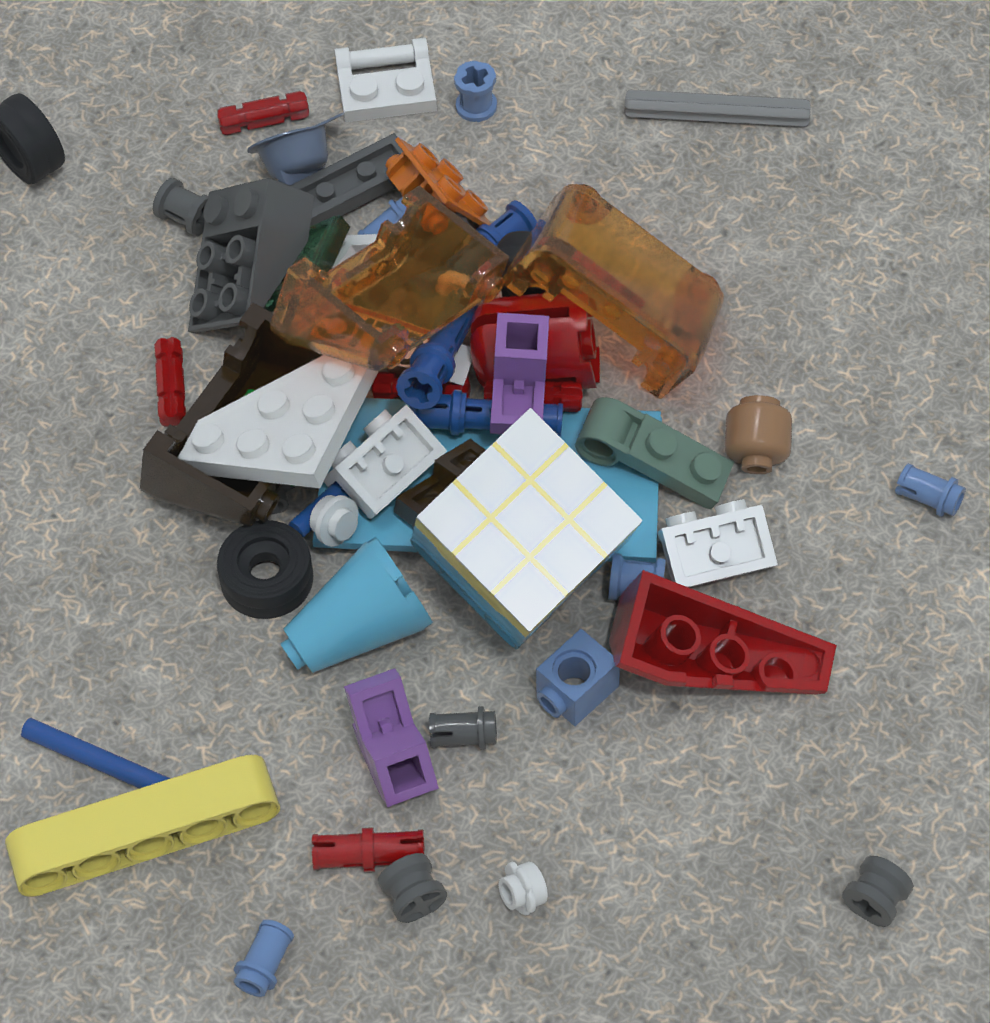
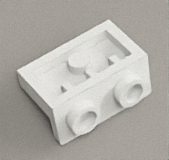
[324,404,447,520]
[657,499,778,588]

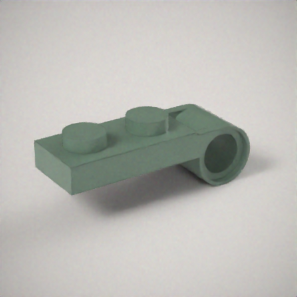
[575,397,734,510]

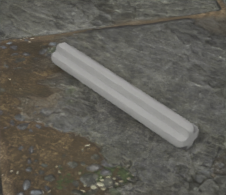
[625,89,811,127]

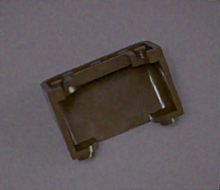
[140,303,346,526]

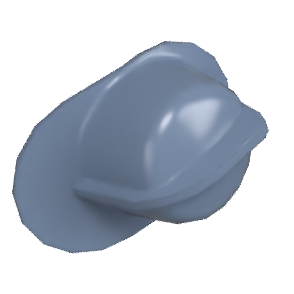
[247,112,345,186]

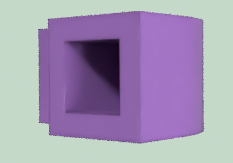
[490,313,549,434]
[344,668,439,807]

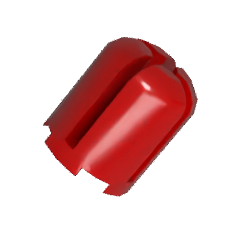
[470,290,600,390]

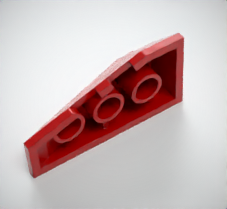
[609,570,837,695]

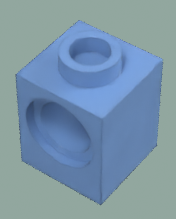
[536,629,620,726]

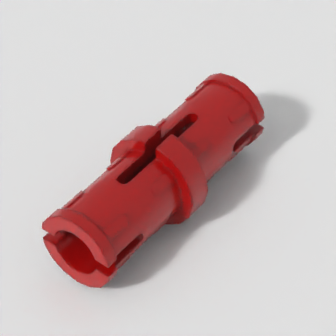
[312,827,425,872]

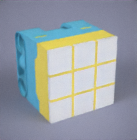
[410,408,643,649]

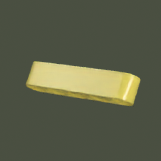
[5,755,280,897]

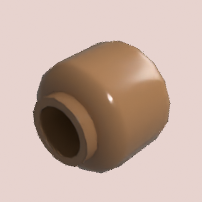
[725,395,793,474]

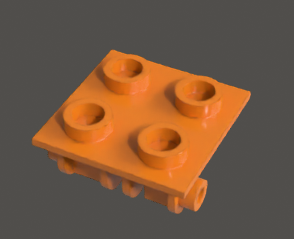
[385,137,491,233]

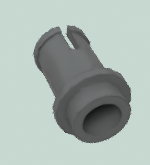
[429,706,497,750]

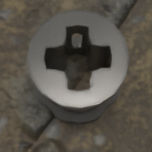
[152,178,208,236]

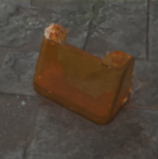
[500,184,724,399]
[270,186,509,371]

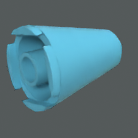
[280,537,433,673]

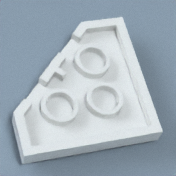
[178,353,379,488]

